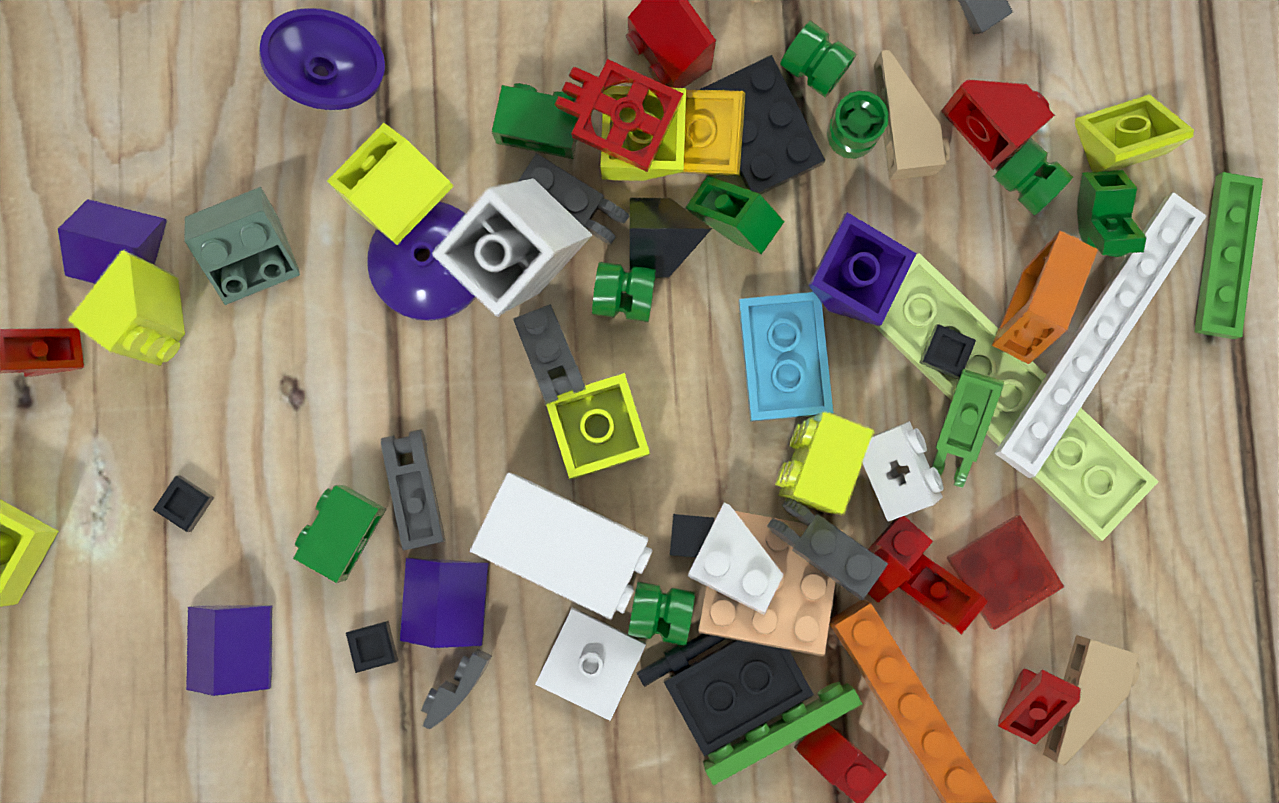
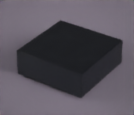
[919,324,976,379]
[153,475,214,532]
[669,514,714,558]
[346,620,398,673]

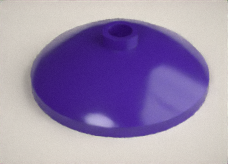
[259,8,385,110]
[367,202,476,321]

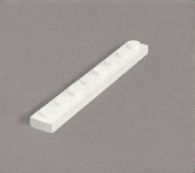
[995,192,1206,478]

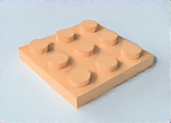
[698,508,843,656]

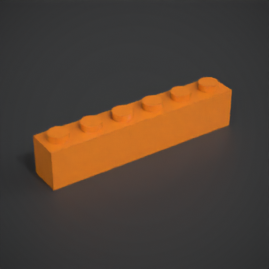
[829,600,997,803]

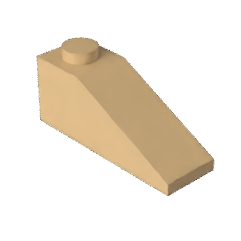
[874,50,950,180]
[1043,635,1140,765]

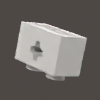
[862,421,943,522]

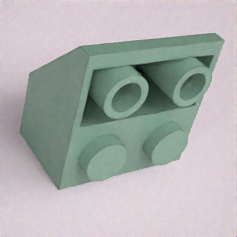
[184,187,300,305]

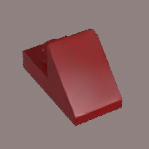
[0,328,84,377]
[868,516,933,603]
[899,554,988,635]
[998,668,1081,744]
[794,723,887,803]

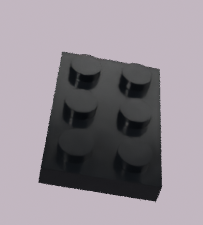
[700,55,826,195]
[663,640,814,757]

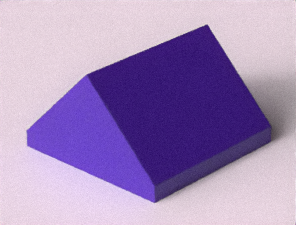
[58,199,167,284]
[808,212,917,326]
[400,558,489,648]
[186,605,272,696]

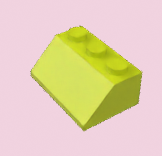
[68,250,185,366]

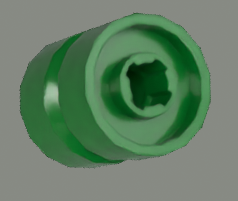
[780,20,857,98]
[826,91,889,159]
[993,138,1073,216]
[592,262,656,322]
[628,581,695,646]

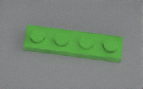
[1194,172,1263,339]
[703,682,862,786]

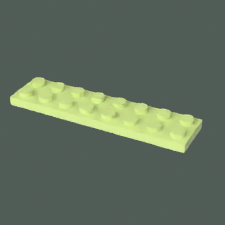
[872,253,1159,541]

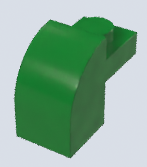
[1077,170,1147,257]

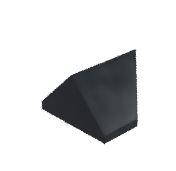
[629,198,712,278]

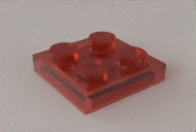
[946,515,1065,630]

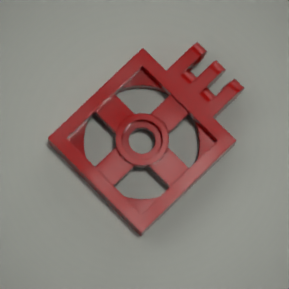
[555,59,683,172]

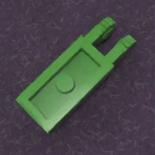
[931,369,1004,488]

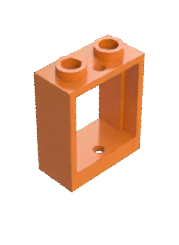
[992,231,1098,364]

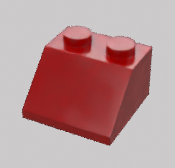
[626,0,716,88]
[941,79,1055,170]

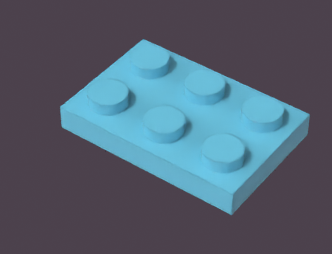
[738,292,833,422]

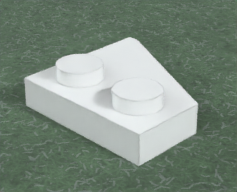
[688,502,784,615]

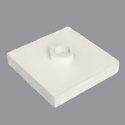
[535,608,646,721]

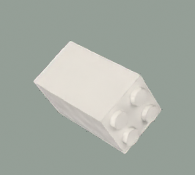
[432,178,592,316]
[470,473,652,619]

